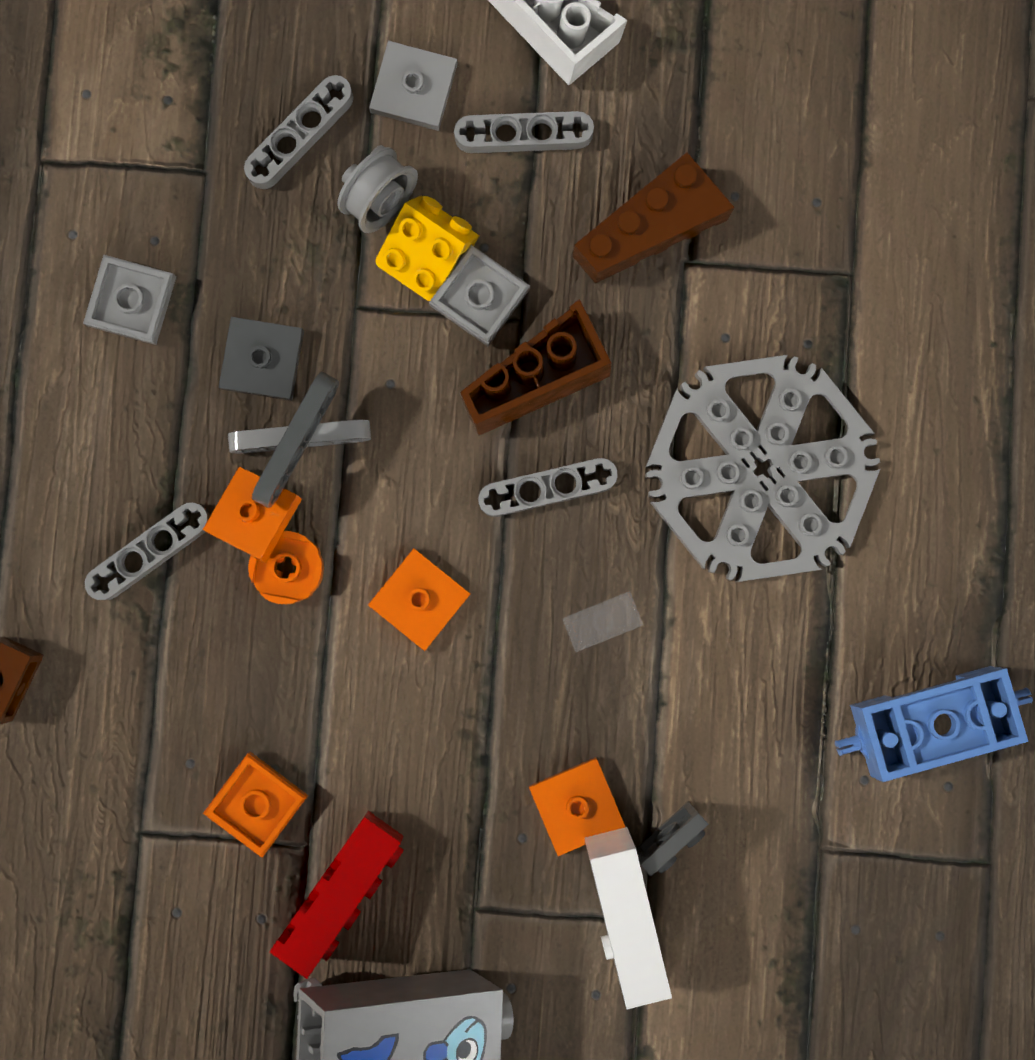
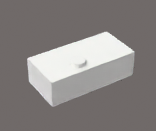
[584,827,672,1009]

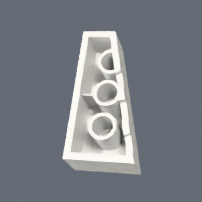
[488,0,627,85]

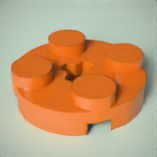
[248,531,324,604]

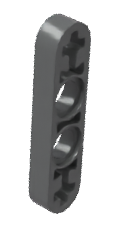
[252,372,339,508]

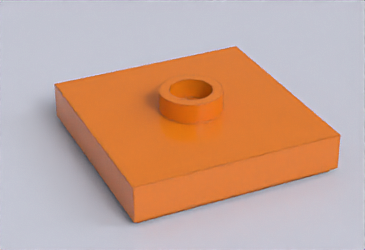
[203,467,302,563]
[368,548,471,651]
[203,752,309,858]
[529,757,626,856]

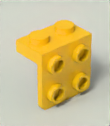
[376,196,480,301]

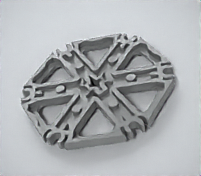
[645,355,880,582]

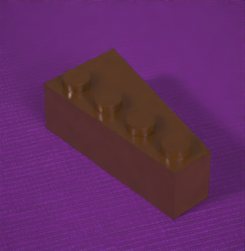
[572,152,735,284]
[460,299,611,436]

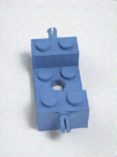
[835,666,1033,782]

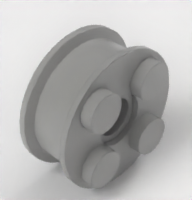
[337,145,418,233]

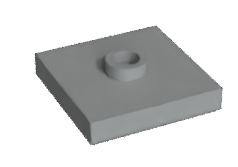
[369,41,458,131]
[429,245,530,347]
[83,255,176,345]

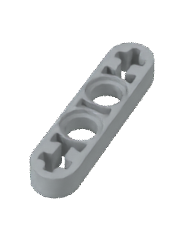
[244,75,354,189]
[454,111,594,153]
[228,420,371,454]
[478,458,618,517]
[85,503,211,600]

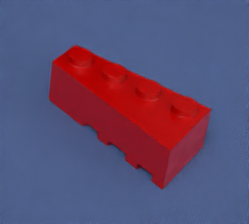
[269,811,404,979]

